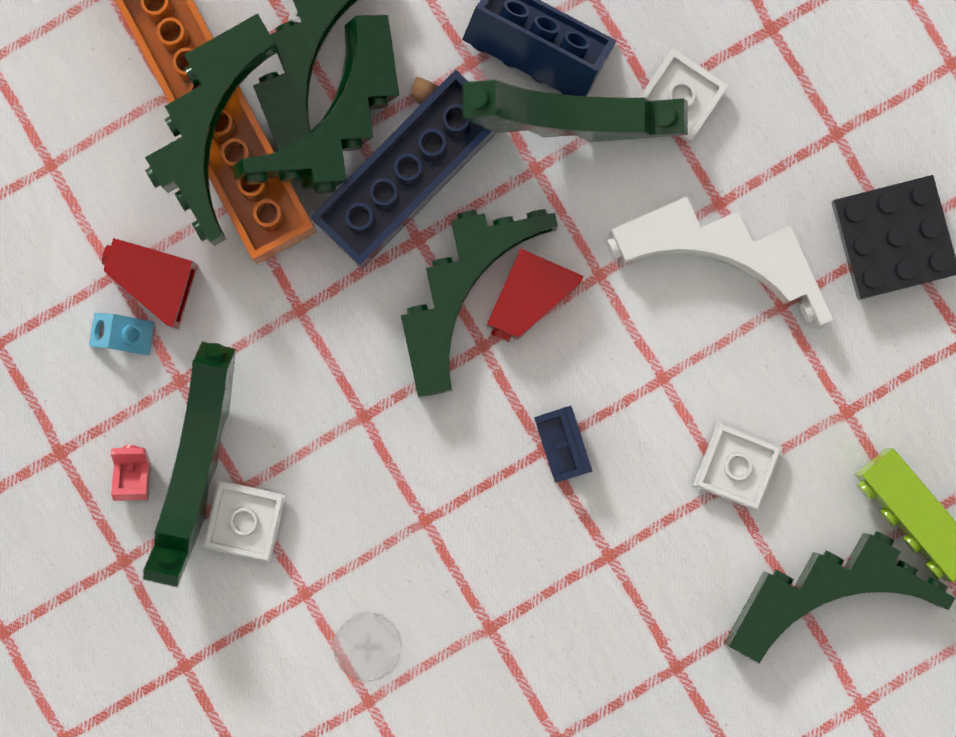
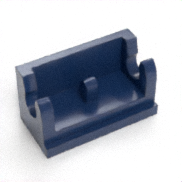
[534,405,592,483]

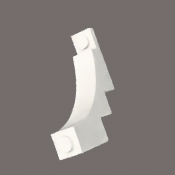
[607,196,834,328]

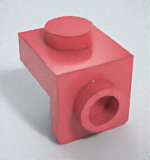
[111,445,151,501]

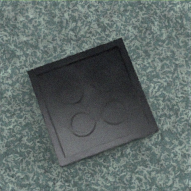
[831,175,956,300]

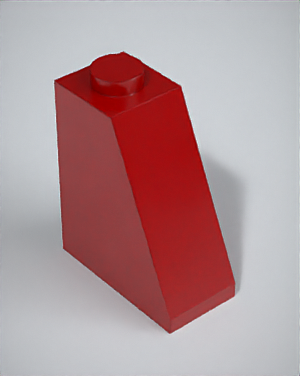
[102,238,198,330]
[487,248,584,342]

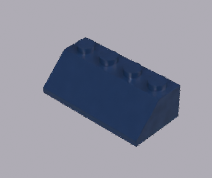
[462,0,617,96]

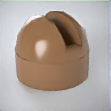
[411,77,439,104]

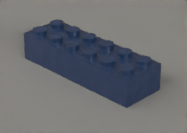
[310,70,496,270]

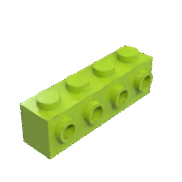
[855,448,956,582]

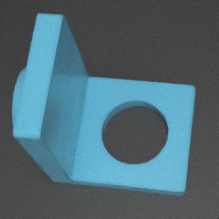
[89,313,154,355]

